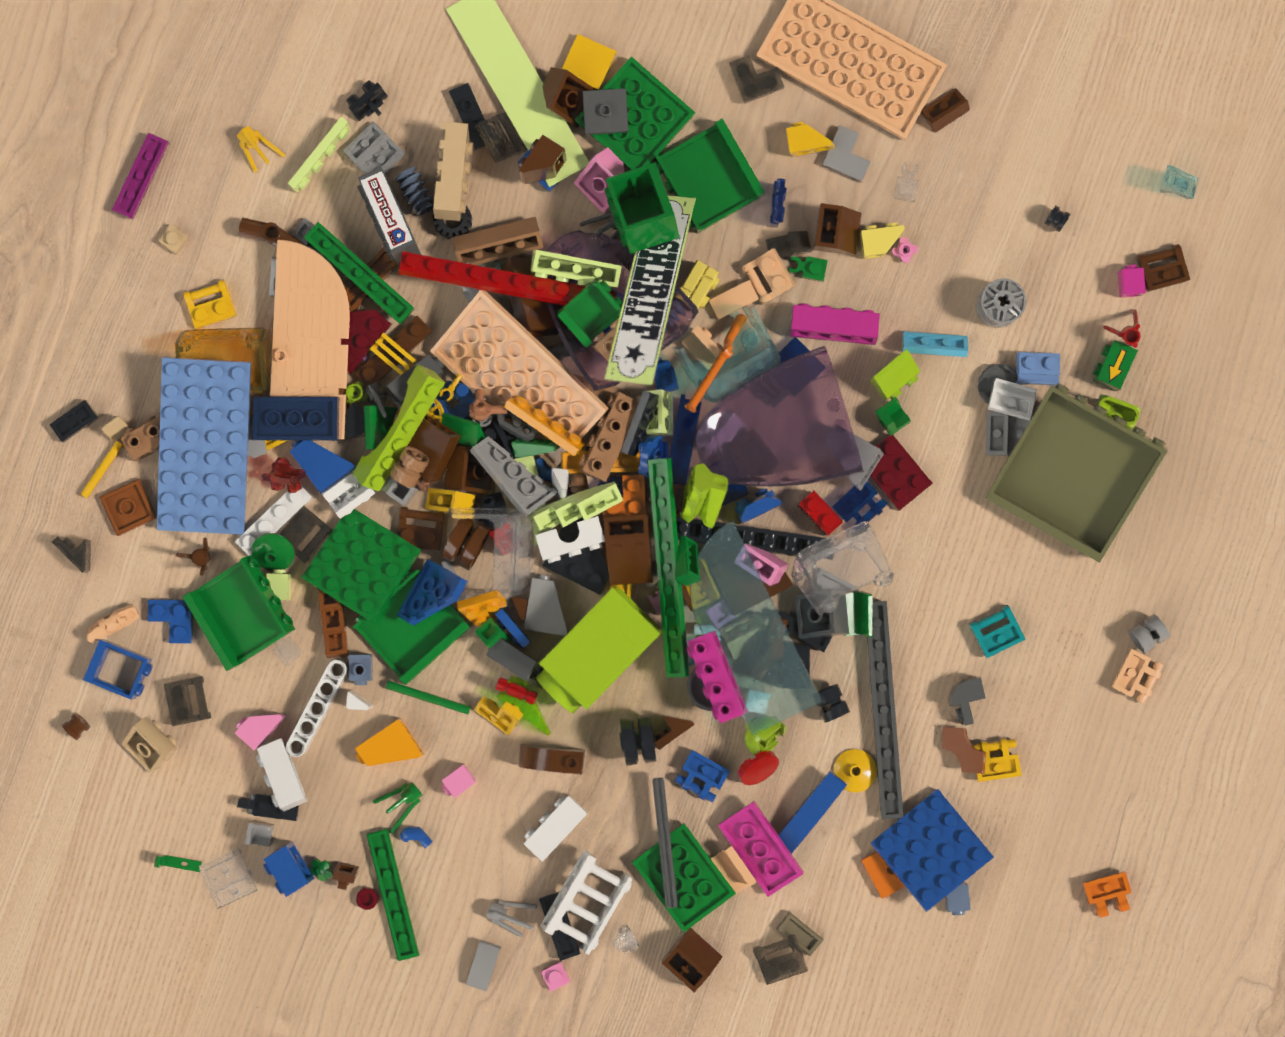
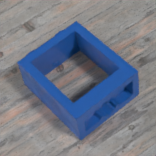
[83,639,153,700]

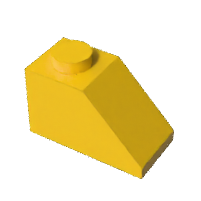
[786,122,835,157]
[425,488,475,516]

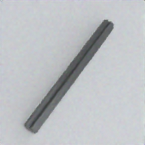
[652,777,677,908]

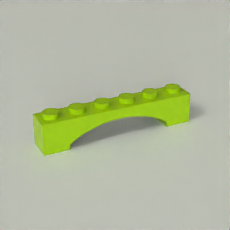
[352,364,445,492]

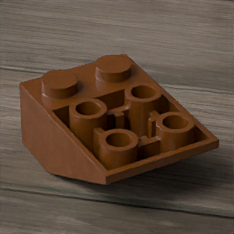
[604,515,653,586]

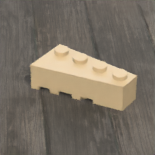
[433,121,473,221]

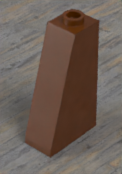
[501,255,567,337]

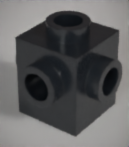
[475,492,511,528]

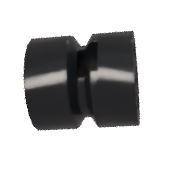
[812,684,850,723]

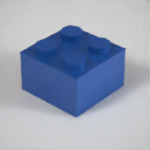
[263,841,315,897]

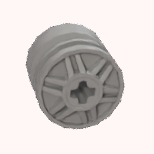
[976,278,1026,328]

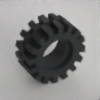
[433,205,472,240]

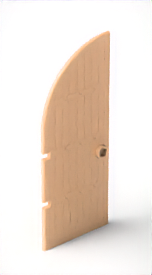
[270,240,350,439]

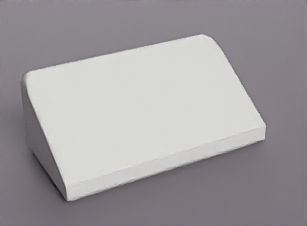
[551,468,569,500]
[346,691,373,710]

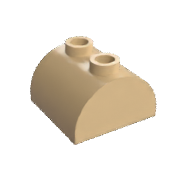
[122,717,177,775]

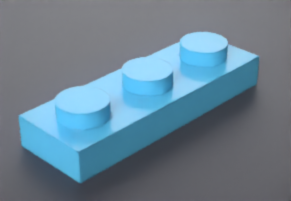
[902,331,968,357]

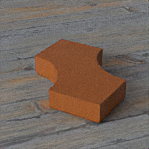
[942,727,986,774]

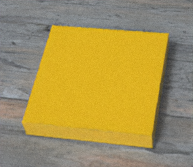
[562,34,617,90]

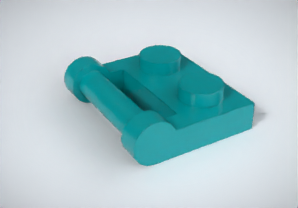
[969,605,1026,658]

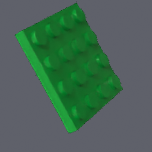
[575,56,696,170]
[301,509,421,623]

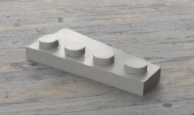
[470,436,558,518]

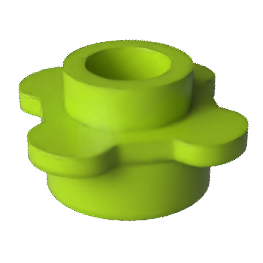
[345,381,367,405]

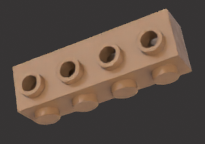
[452,217,544,265]
[578,392,639,482]
[121,416,160,462]

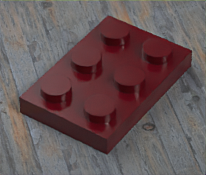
[870,435,933,511]

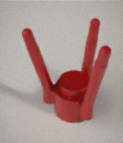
[1103,309,1141,348]

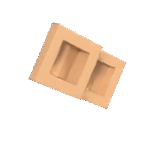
[709,280,759,320]

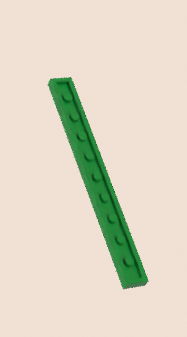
[648,458,690,678]

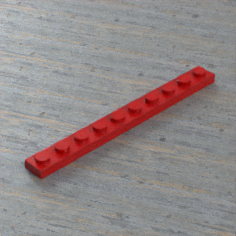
[398,251,617,305]

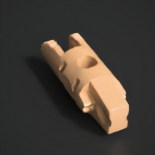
[86,604,139,643]

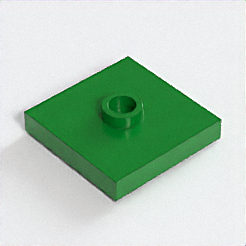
[364,405,399,450]

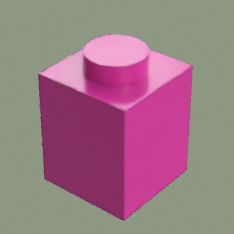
[1118,265,1146,298]

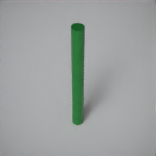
[386,681,471,715]

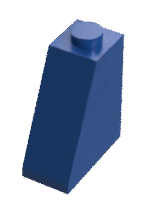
[290,441,356,493]

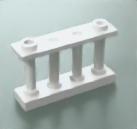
[540,850,633,955]

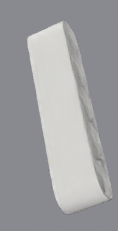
[286,660,349,757]

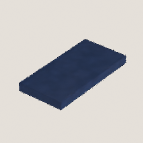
[252,397,339,441]

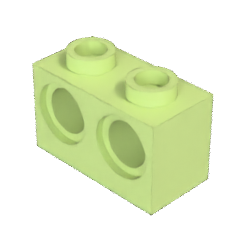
[642,389,673,437]

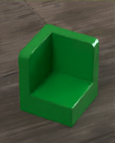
[875,398,911,436]
[474,617,512,649]

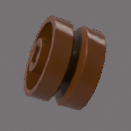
[442,515,491,571]

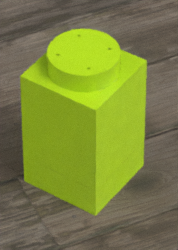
[536,585,662,714]

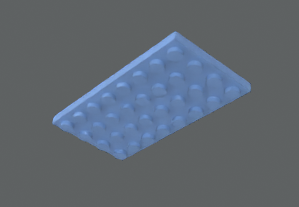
[157,357,251,535]

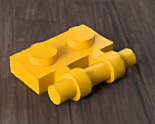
[973,738,1022,782]

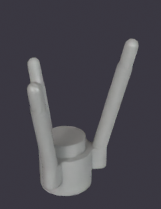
[487,900,537,937]

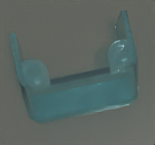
[672,306,781,403]

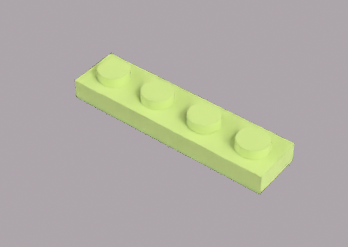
[288,117,351,193]

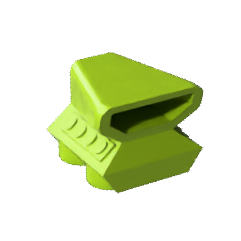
[1097,394,1141,428]
[680,463,728,528]

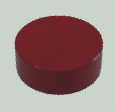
[356,887,379,910]

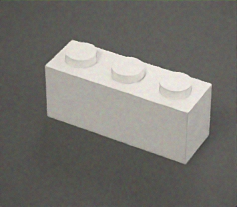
[256,738,308,811]
[524,795,588,862]

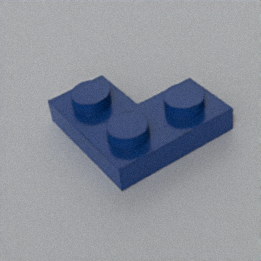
[148,600,193,643]

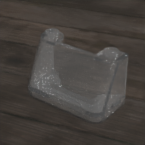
[791,522,894,615]

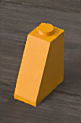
[355,718,424,766]

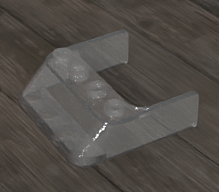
[449,508,535,600]

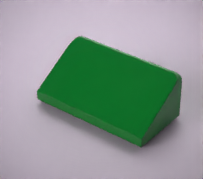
[442,413,485,448]

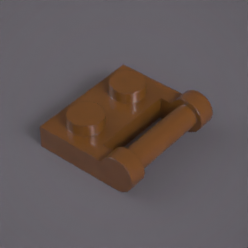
[1137,244,1191,292]
[397,506,444,551]

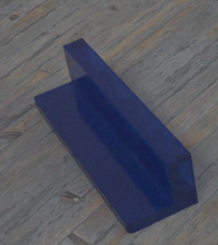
[669,394,702,486]

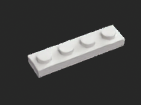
[235,482,313,556]

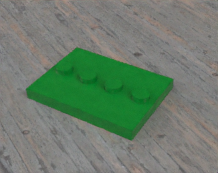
[632,823,736,932]

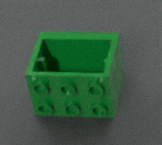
[604,163,680,254]

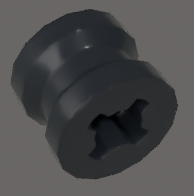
[1044,205,1070,232]

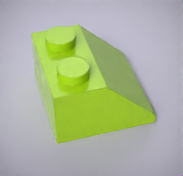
[869,349,921,401]

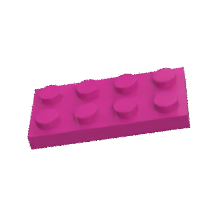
[718,801,804,897]

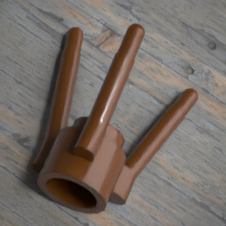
[175,538,211,576]

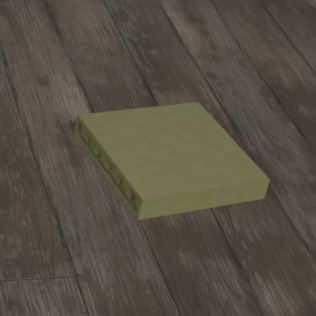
[985,383,1168,563]

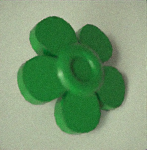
[310,859,333,881]

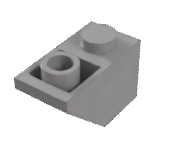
[381,475,419,507]

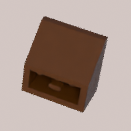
[518,134,567,184]
[813,203,862,256]
[661,928,723,993]

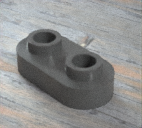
[497,410,537,441]

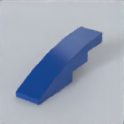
[778,771,847,854]

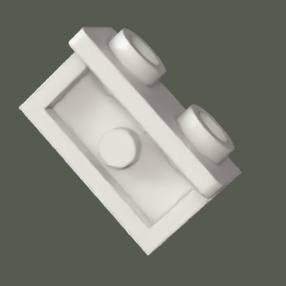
[322,469,375,519]

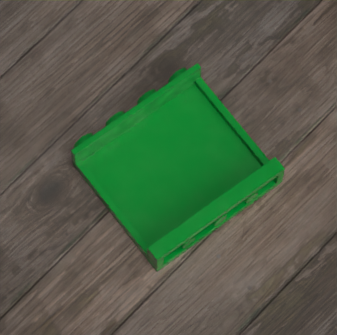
[655,118,765,234]
[183,555,296,671]
[353,569,471,685]

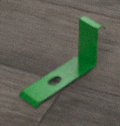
[154,855,202,872]

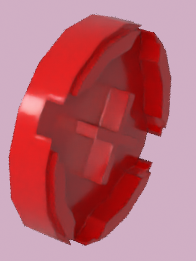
[738,750,779,785]

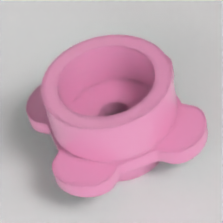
[892,237,918,263]

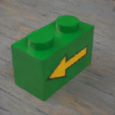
[1092,340,1138,392]

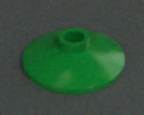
[251,533,295,571]

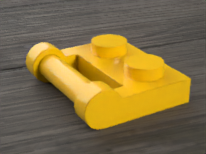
[183,279,237,330]

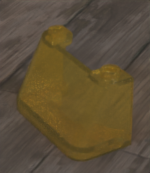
[174,328,268,393]

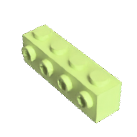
[530,249,622,288]

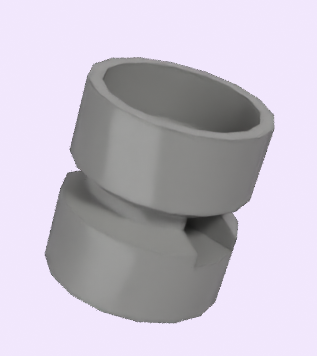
[1128,614,1170,654]

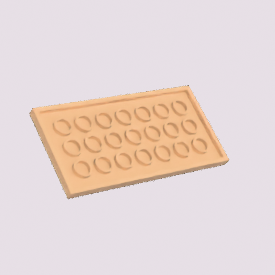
[756,0,947,140]
[430,290,609,468]

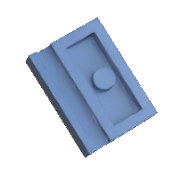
[1016,352,1060,385]

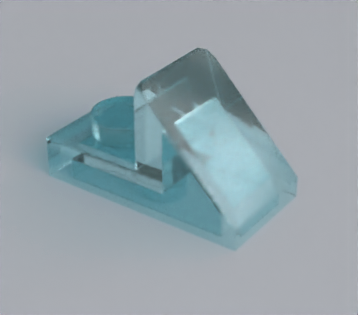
[1160,165,1198,199]

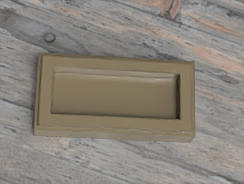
[776,911,824,956]

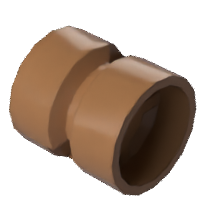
[390,446,430,488]

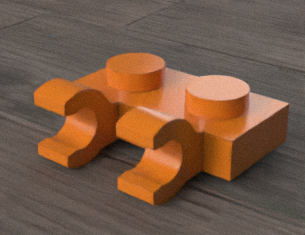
[1082,871,1132,918]

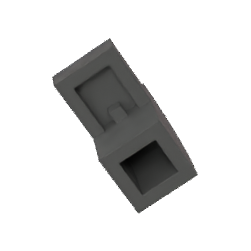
[948,677,986,726]

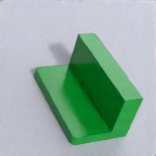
[844,591,872,637]

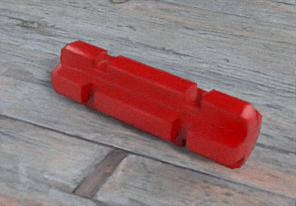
[495,677,538,704]

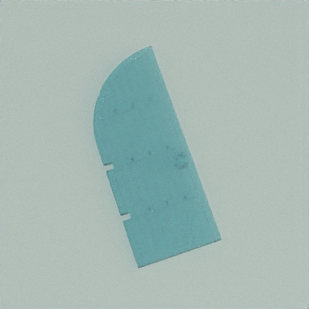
[690,521,822,735]

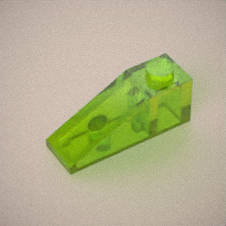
[496,676,552,736]

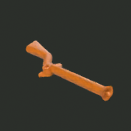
[684,314,747,413]

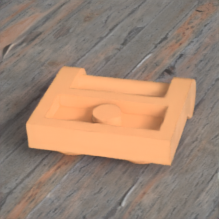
[741,248,796,305]

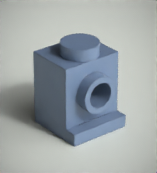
[348,654,373,685]

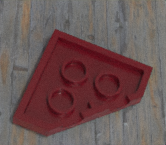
[341,310,392,374]

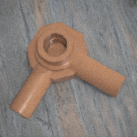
[469,389,507,421]

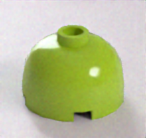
[744,715,787,757]

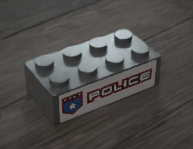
[357,167,421,266]

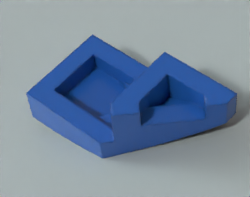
[654,357,679,392]

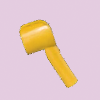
[440,373,463,401]

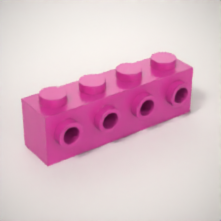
[790,303,880,345]
[687,630,748,724]

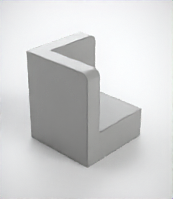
[245,821,274,847]

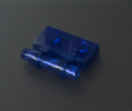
[769,178,787,228]
[832,482,888,534]

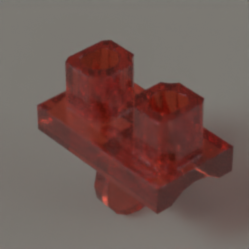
[262,457,306,493]

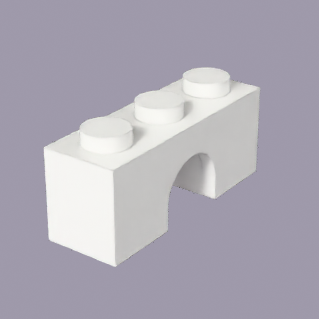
[535,516,605,563]

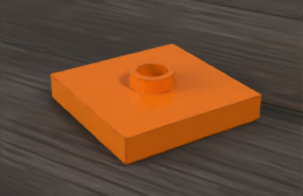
[861,851,905,899]

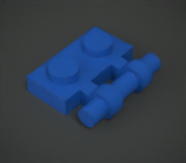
[674,750,730,803]

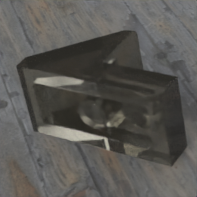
[765,231,812,259]
[52,536,91,573]

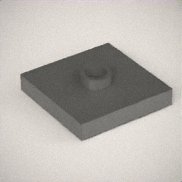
[583,89,628,135]

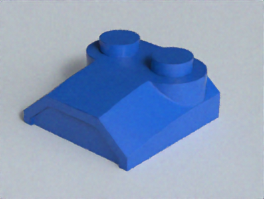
[734,488,782,524]

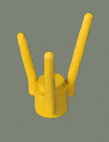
[237,126,285,172]

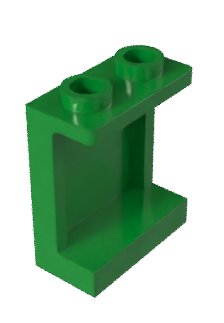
[557,278,623,348]

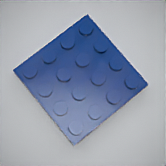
[870,789,994,912]

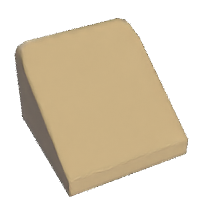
[101,416,130,442]

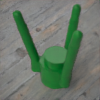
[373,782,423,834]

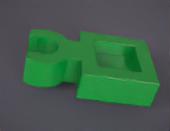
[788,256,828,282]

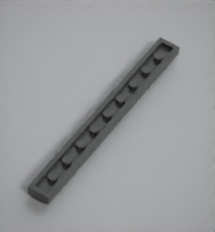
[867,601,903,819]

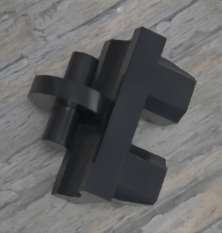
[346,80,388,121]
[483,421,517,457]

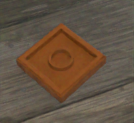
[99,479,157,536]

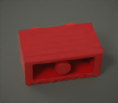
[798,490,843,536]

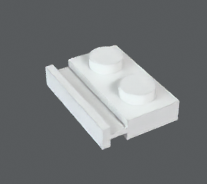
[987,378,1038,421]

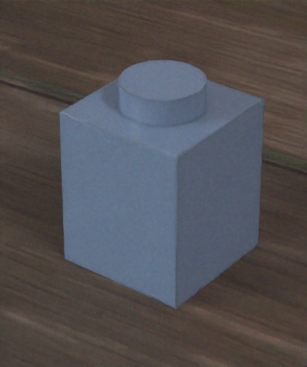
[945,882,970,915]

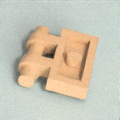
[1111,649,1163,704]

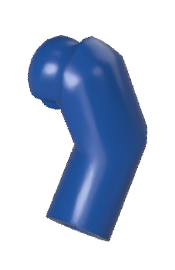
[535,458,552,483]
[400,827,433,849]

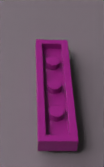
[112,132,169,220]

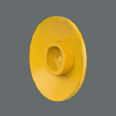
[833,749,877,792]

